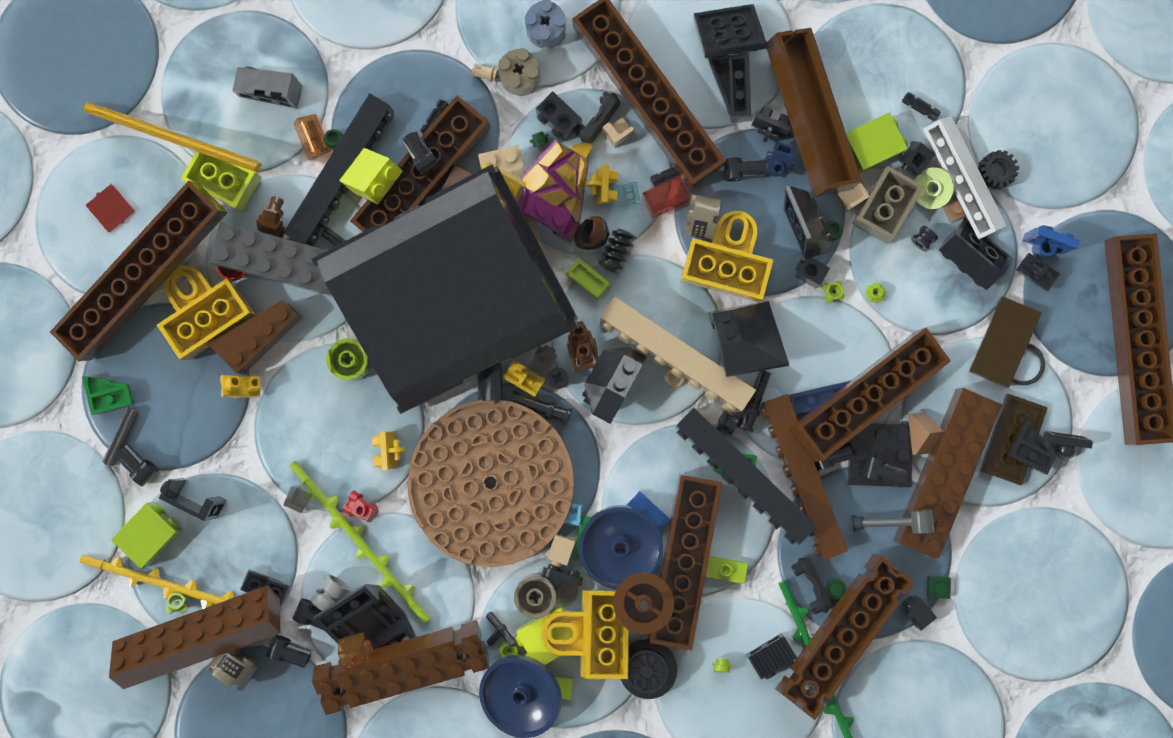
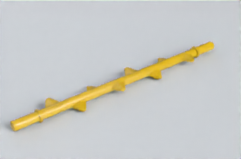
[79,555,281,619]

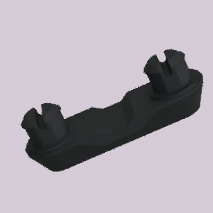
[576,92,620,143]
[791,558,832,615]

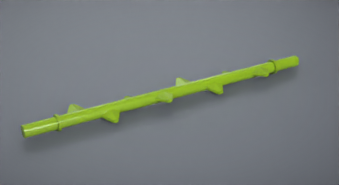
[289,461,430,624]

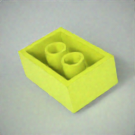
[181,152,262,213]

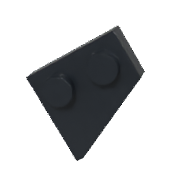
[1007,420,1057,475]

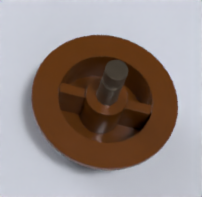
[613,572,674,634]

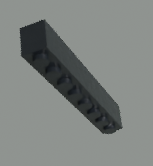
[283,93,394,246]
[676,408,817,545]

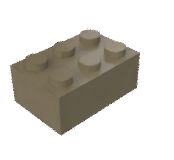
[852,166,924,244]

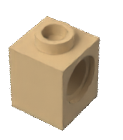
[547,534,575,567]

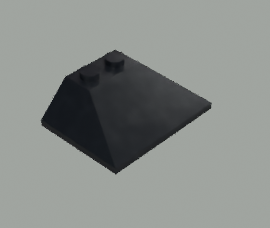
[708,301,789,377]
[313,584,416,656]

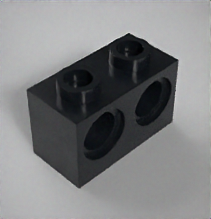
[536,91,582,142]

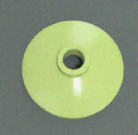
[915,168,954,209]

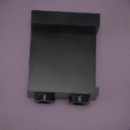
[158,478,227,521]

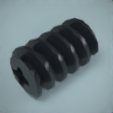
[598,228,637,274]

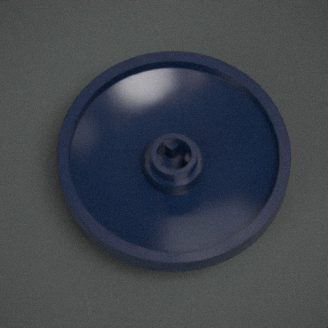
[579,505,663,589]
[479,655,562,738]

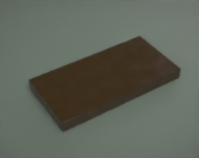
[968,296,1042,388]
[980,393,1048,486]

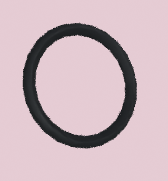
[1012,343,1045,385]

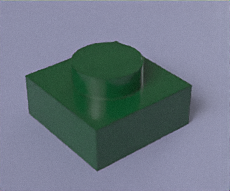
[927,576,951,599]

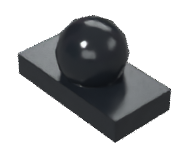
[1043,431,1093,460]

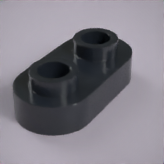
[541,563,584,586]

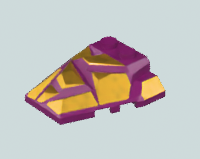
[517,140,589,243]

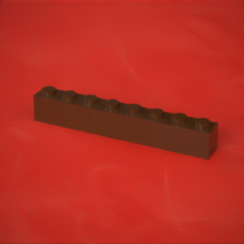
[760,394,848,560]

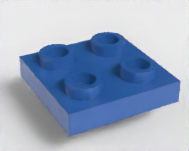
[1022,225,1080,259]

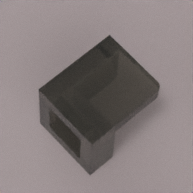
[283,485,312,514]

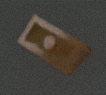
[294,114,331,160]

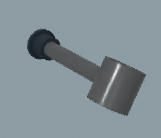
[850,510,934,533]

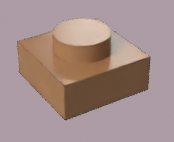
[943,198,966,223]

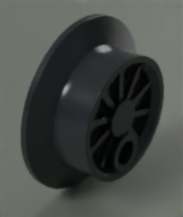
[621,639,677,699]

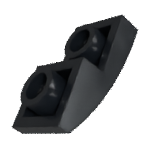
[240,569,289,606]

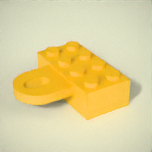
[680,211,773,303]
[157,265,256,361]
[541,590,629,679]

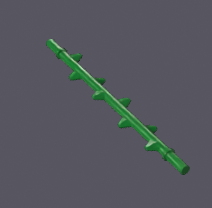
[778,580,854,738]

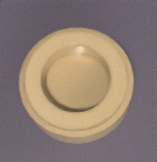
[664,368,685,388]

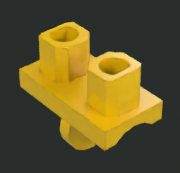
[585,165,618,206]
[503,360,545,397]
[220,375,260,399]
[372,431,406,470]

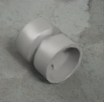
[311,574,350,611]

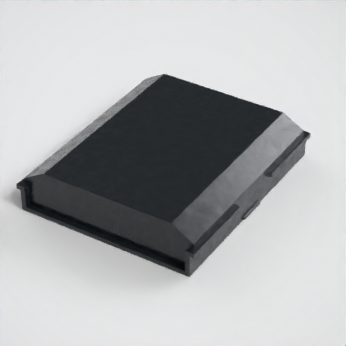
[311,164,578,414]

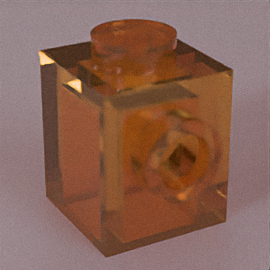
[338,633,373,669]

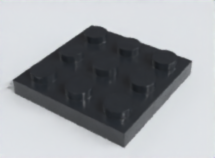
[694,4,767,59]
[848,423,912,487]

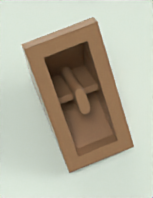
[908,412,944,455]

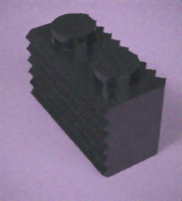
[746,633,797,680]

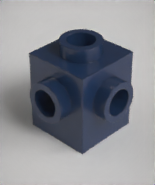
[765,141,796,178]

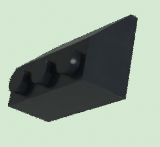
[783,186,832,259]
[939,218,1012,290]

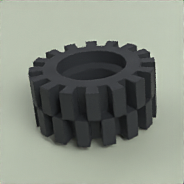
[977,150,1019,190]

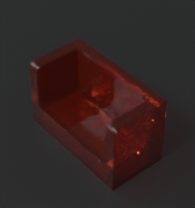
[642,176,691,219]

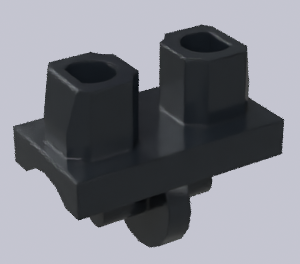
[751,106,791,143]
[1016,253,1060,292]

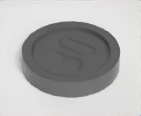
[557,582,578,603]

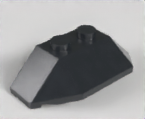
[584,347,646,424]

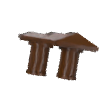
[256,196,285,238]
[567,321,598,372]

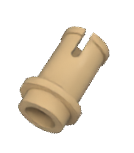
[472,63,499,83]

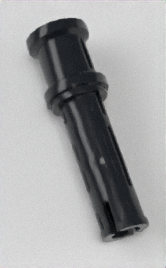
[736,370,771,433]
[509,390,573,426]

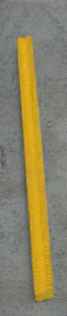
[83,101,262,172]

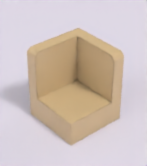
[603,118,635,148]
[836,183,870,212]

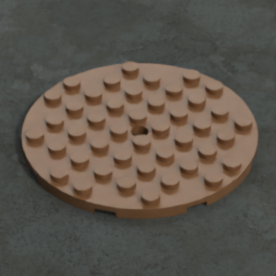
[407,400,574,567]

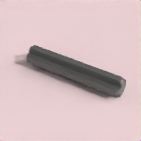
[102,407,138,466]

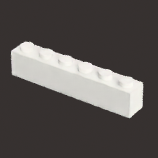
[923,116,1007,239]

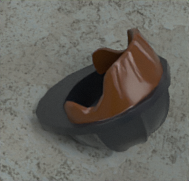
[574,216,610,250]

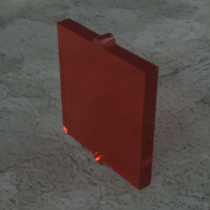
[85,184,135,233]

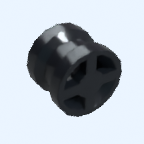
[911,226,938,252]
[548,368,569,389]
[716,410,739,435]

